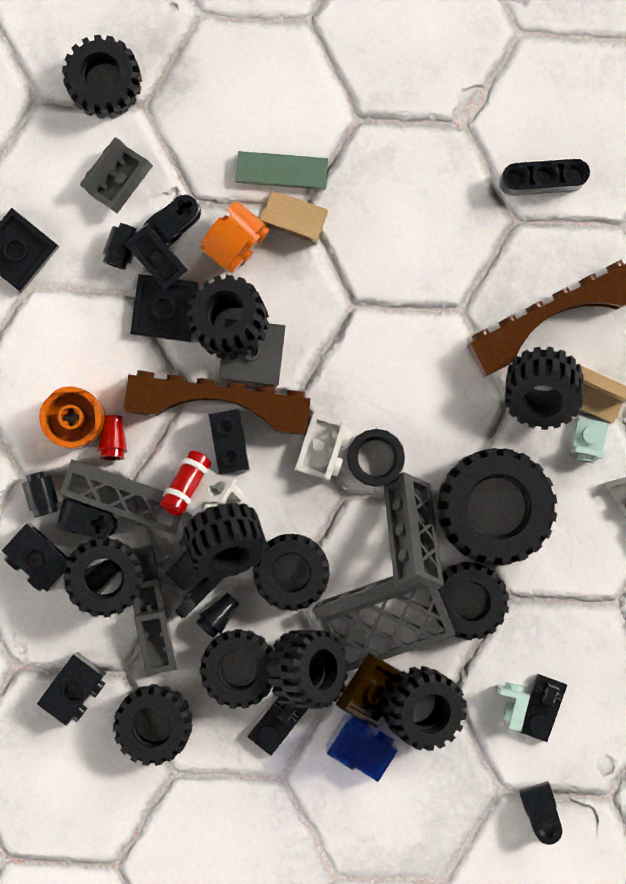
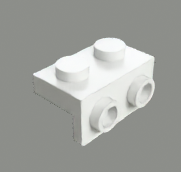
[295,412,352,481]

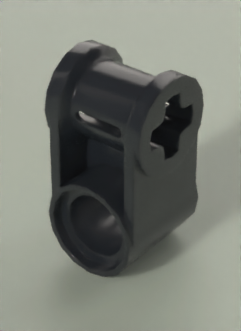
[143,194,201,246]
[56,498,118,538]
[519,781,563,845]

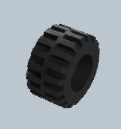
[62,35,142,119]
[187,275,269,360]
[505,347,583,430]
[183,502,268,579]
[253,533,330,611]
[64,536,143,618]
[429,562,509,640]
[199,629,273,709]
[267,630,348,709]
[382,666,467,751]
[113,684,193,766]

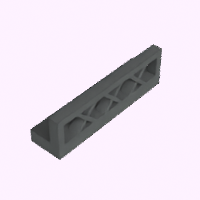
[59,459,182,535]
[383,472,444,592]

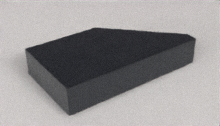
[175,578,224,618]

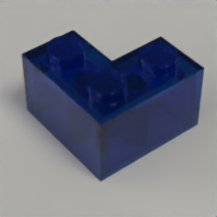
[326,714,398,782]

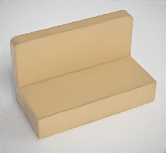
[260,191,328,244]
[579,365,626,423]

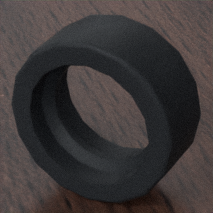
[347,429,405,487]

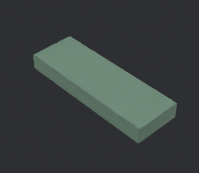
[236,151,328,190]

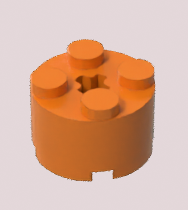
[199,201,270,274]
[39,386,105,449]

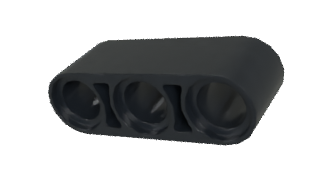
[499,159,590,196]

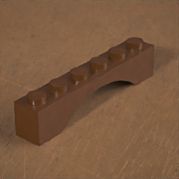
[467,259,626,378]
[124,370,311,436]

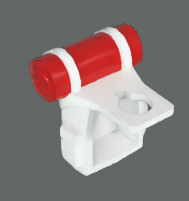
[160,450,246,517]

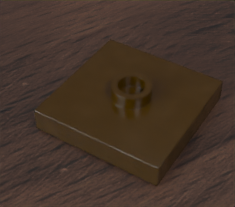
[335,652,402,728]

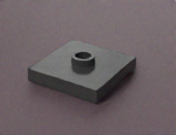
[218,318,286,386]

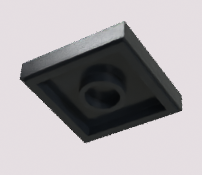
[0,208,59,293]
[130,274,199,343]

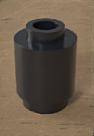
[102,223,137,270]
[21,471,59,518]

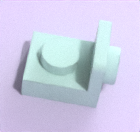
[570,417,609,463]
[496,682,530,732]

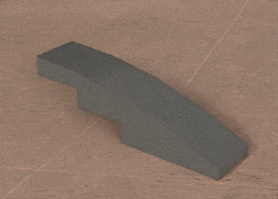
[132,545,177,676]

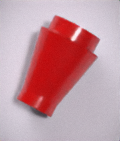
[97,415,128,461]

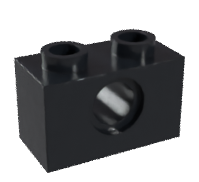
[208,409,250,475]
[2,523,69,592]
[37,651,106,726]

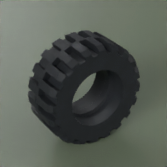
[437,448,557,566]

